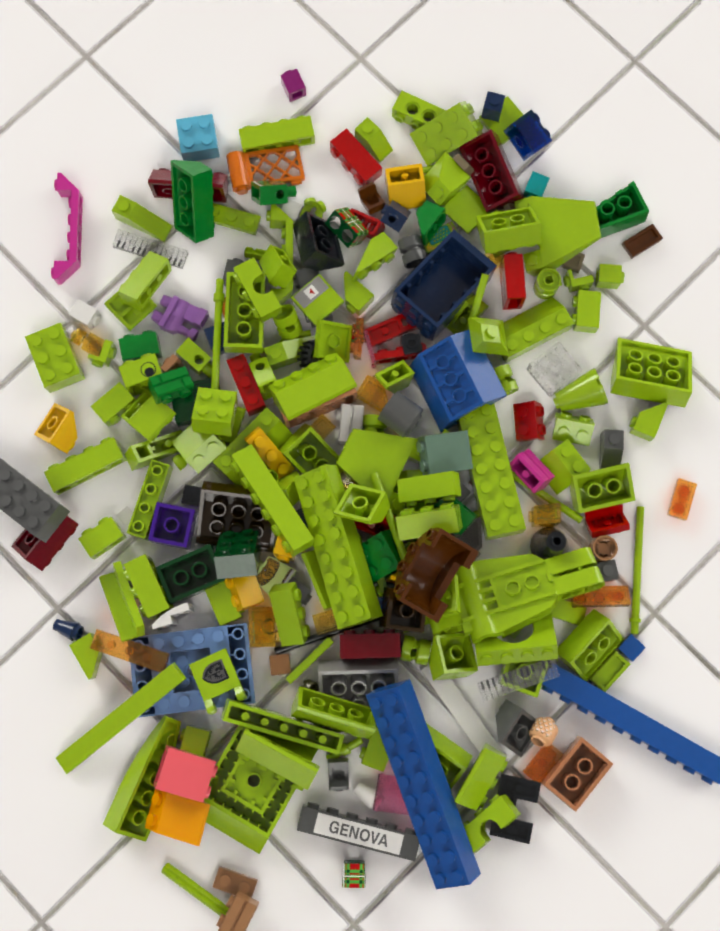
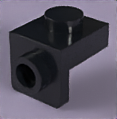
[400,333,423,355]

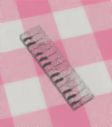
[112,229,189,269]
[476,659,560,702]

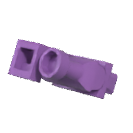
[151,295,209,342]

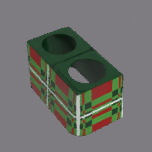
[325,207,369,248]
[342,860,366,888]

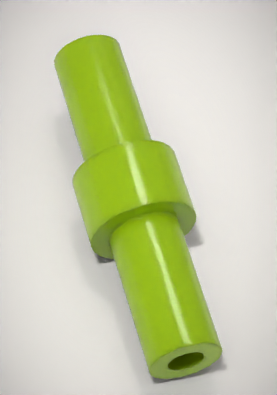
[326,737,364,760]

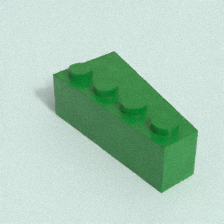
[596,181,650,238]

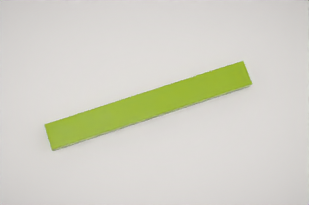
[56,662,187,774]

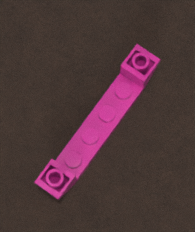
[51,173,83,285]

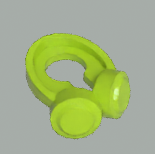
[300,198,327,218]

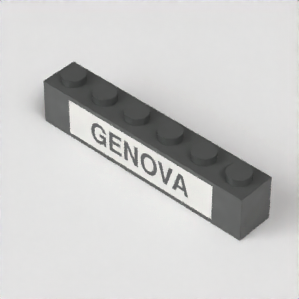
[297,802,419,862]

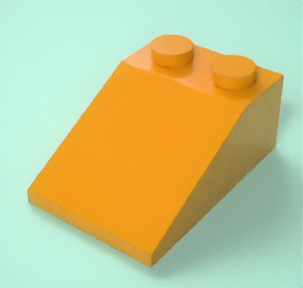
[145,789,210,846]

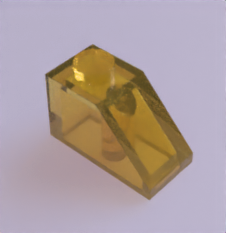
[357,375,388,412]
[528,503,561,528]

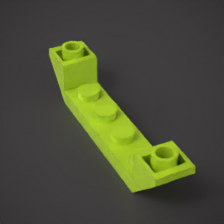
[266,204,293,305]

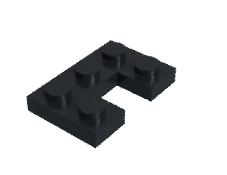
[489,773,541,844]

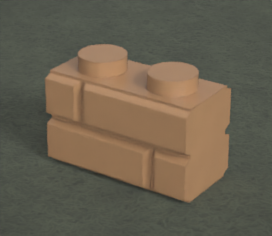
[216,891,260,931]

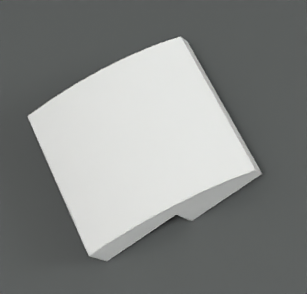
[152,602,195,631]

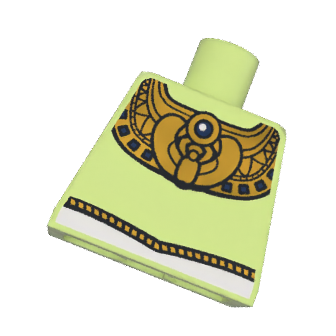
[256,556,298,595]

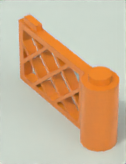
[226,145,305,195]

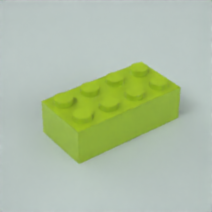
[223,272,266,354]

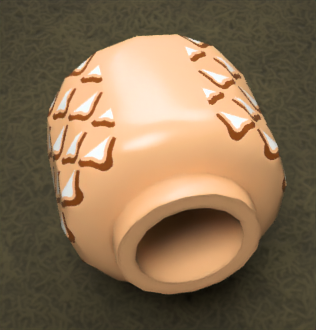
[529,717,558,748]

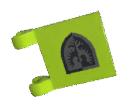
[189,648,247,715]

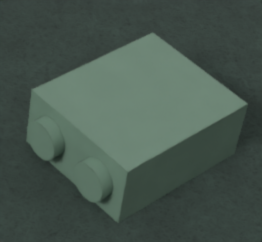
[416,430,473,475]

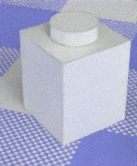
[68,299,101,330]

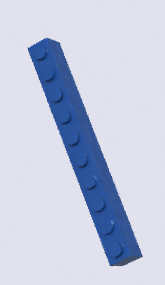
[541,662,720,785]

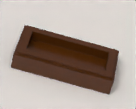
[621,224,663,259]

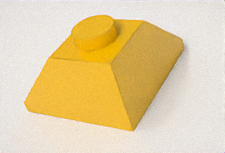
[34,403,78,454]

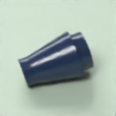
[53,619,84,641]

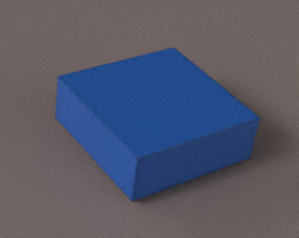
[617,634,646,662]

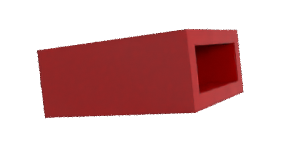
[499,252,526,310]

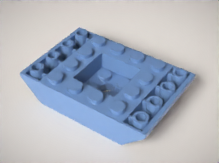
[128,623,256,718]

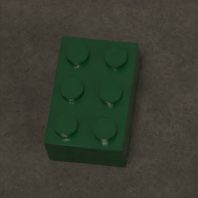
[214,529,261,579]
[155,544,225,605]

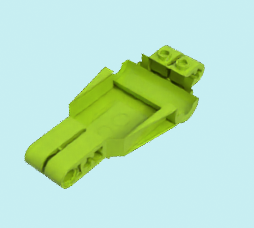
[428,547,605,644]

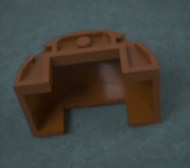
[394,528,479,623]

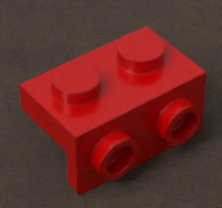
[513,401,546,442]
[584,504,630,539]

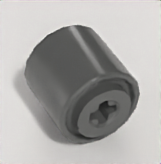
[378,391,423,437]

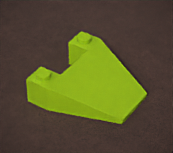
[514,196,602,277]
[336,429,421,516]

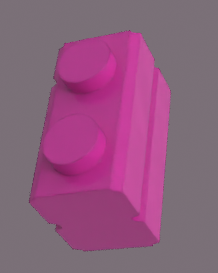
[510,449,555,494]

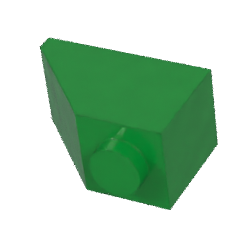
[416,200,446,246]

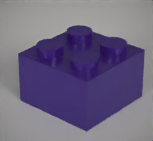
[148,502,198,550]

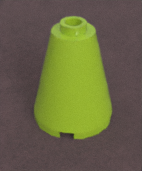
[553,368,608,411]

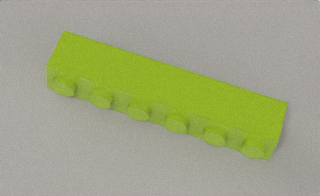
[230,444,314,557]
[221,698,345,755]

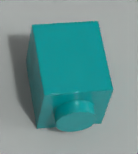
[523,171,550,198]

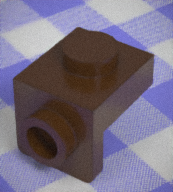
[357,182,386,215]

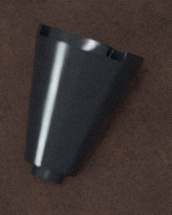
[530,527,569,559]

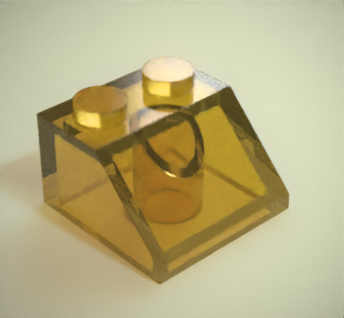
[248,607,280,648]

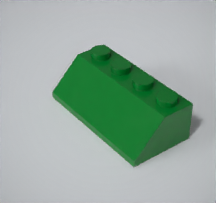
[170,160,215,243]

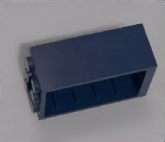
[391,229,497,341]

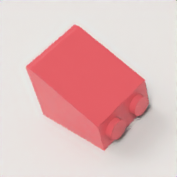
[153,745,218,803]

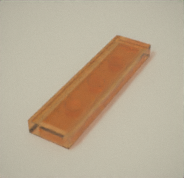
[90,629,170,673]

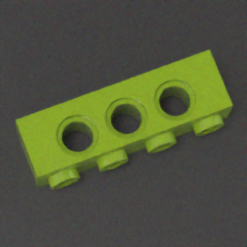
[392,90,446,130]

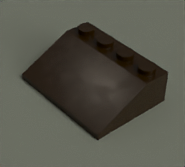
[196,481,275,552]

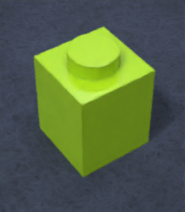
[595,264,625,289]

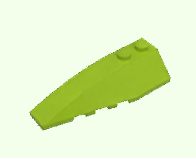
[103,715,181,842]

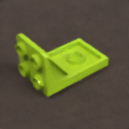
[410,101,484,166]

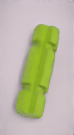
[244,247,266,260]

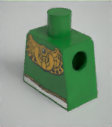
[251,181,297,205]

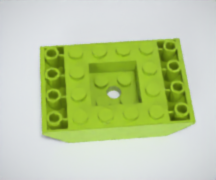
[204,726,318,854]

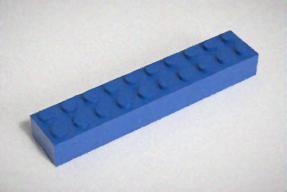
[366,679,481,890]

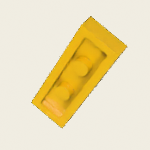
[244,426,295,479]

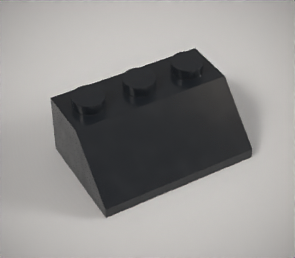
[293,211,345,272]

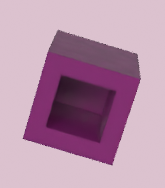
[280,69,306,102]

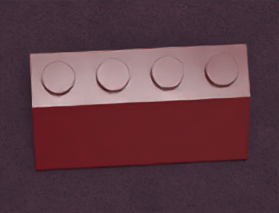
[459,129,525,213]
[148,168,229,203]

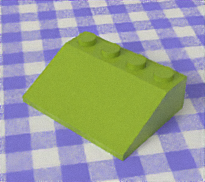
[610,338,692,408]

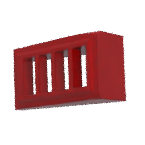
[345,208,385,239]

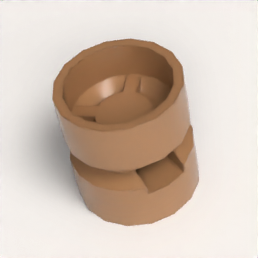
[588,535,618,563]

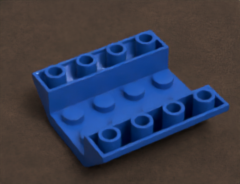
[409,330,507,433]

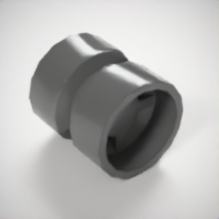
[398,234,427,269]

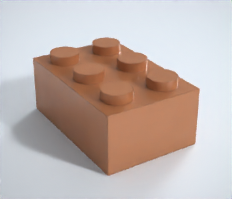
[541,736,613,812]

